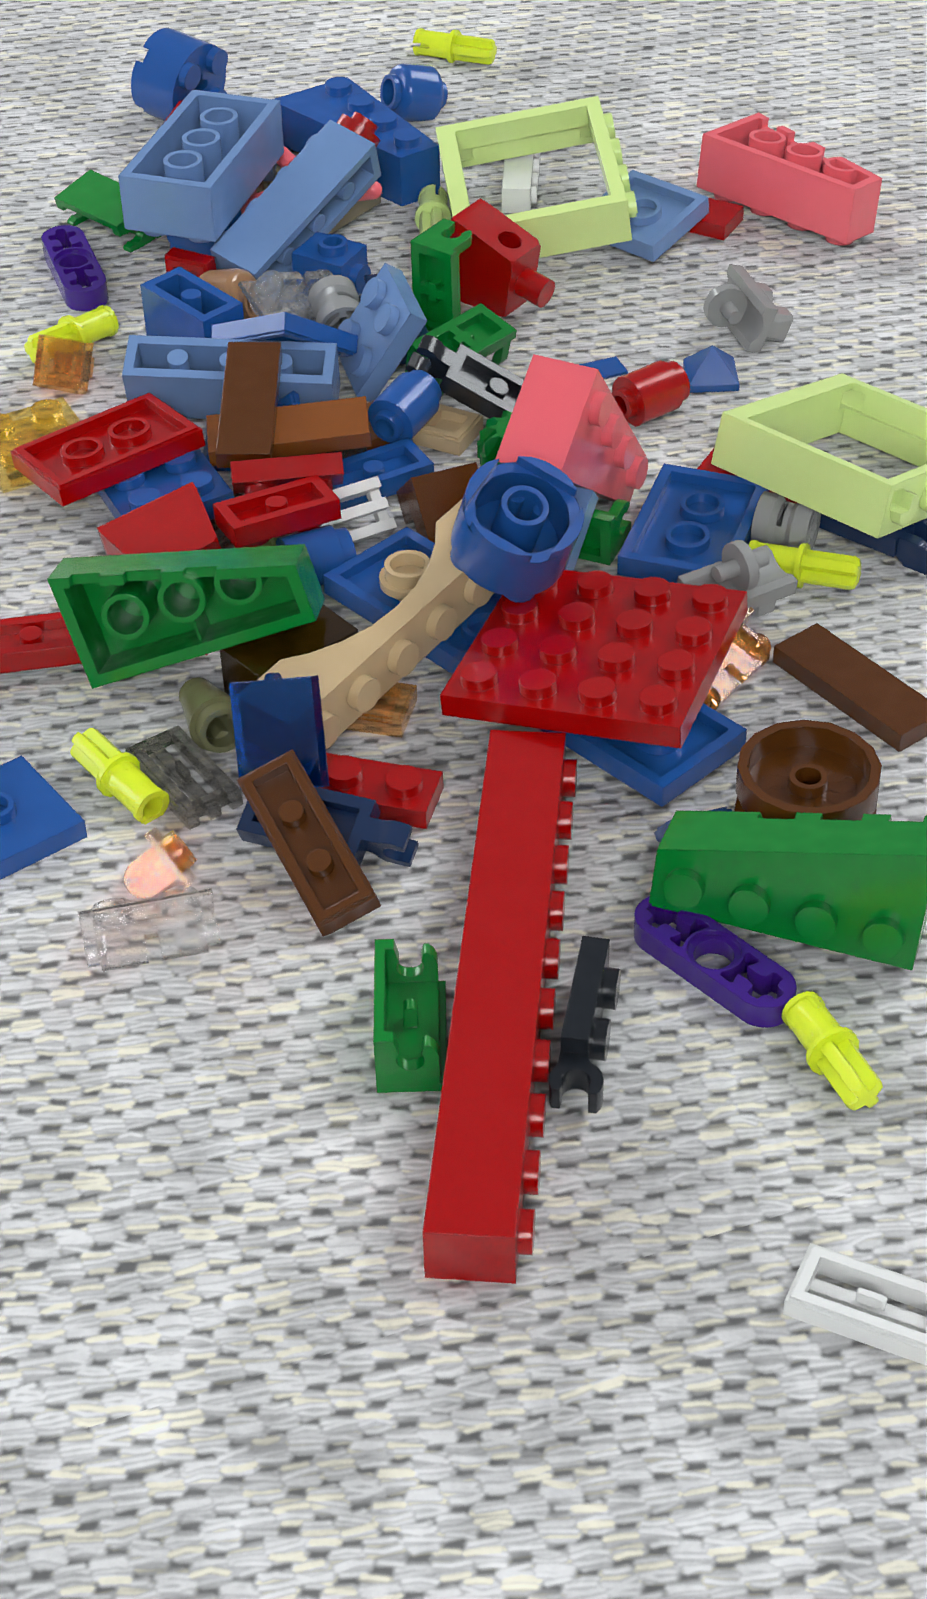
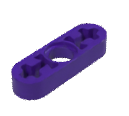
[41,225,109,311]
[634,896,797,1028]

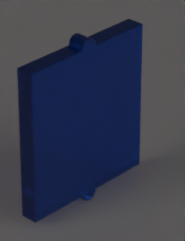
[229,672,330,792]

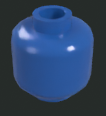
[380,63,448,122]

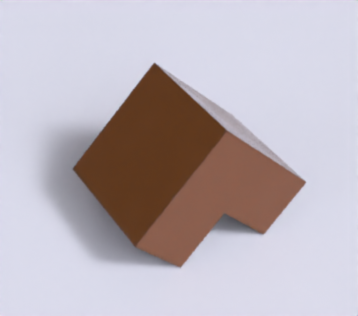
[396,462,478,543]

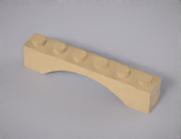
[239,500,494,768]

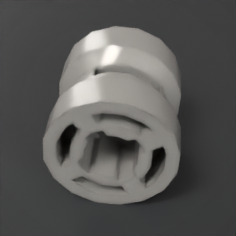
[308,275,359,329]
[751,491,821,550]

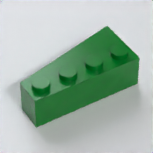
[47,544,325,689]
[649,810,927,970]

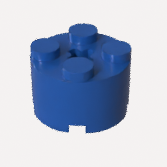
[131,27,228,121]
[450,456,584,603]

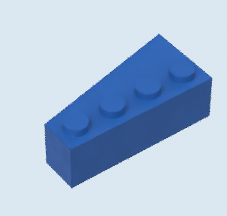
[272,77,441,206]

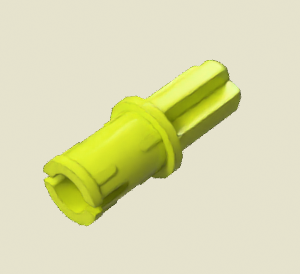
[413,28,497,65]
[24,305,119,364]
[749,540,861,590]
[70,728,170,825]
[782,991,883,1111]

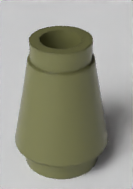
[179,677,247,753]

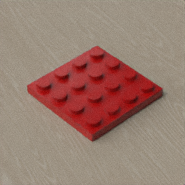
[440,570,748,749]

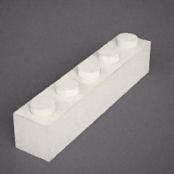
[502,153,541,213]

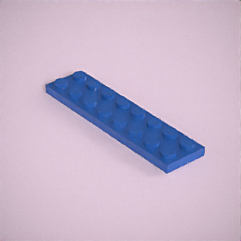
[323,527,747,807]

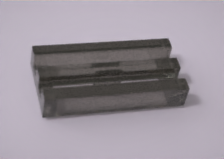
[125,725,243,830]

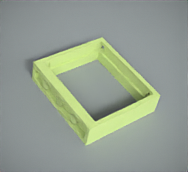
[435,96,638,258]
[711,373,927,539]

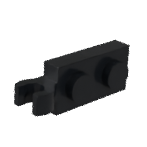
[405,334,524,418]
[549,936,621,1114]

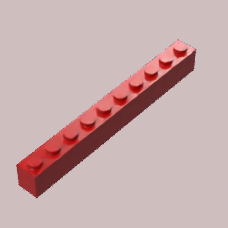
[422,730,577,1284]

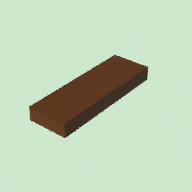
[215,342,282,468]
[773,623,927,752]
[236,749,381,937]

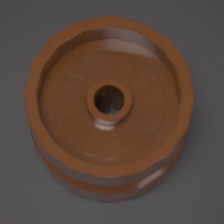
[734,719,882,820]

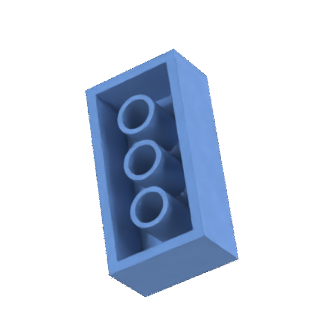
[118,90,284,243]

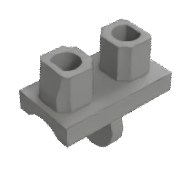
[703,264,793,353]
[677,540,798,617]

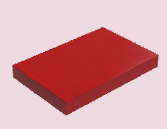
[10,393,206,507]

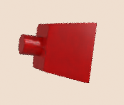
[450,198,555,317]
[97,482,221,556]

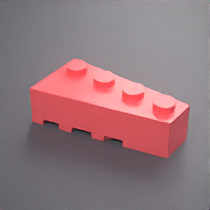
[696,112,882,246]
[495,354,648,502]

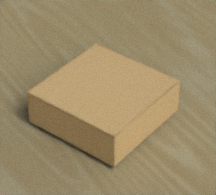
[413,404,484,456]

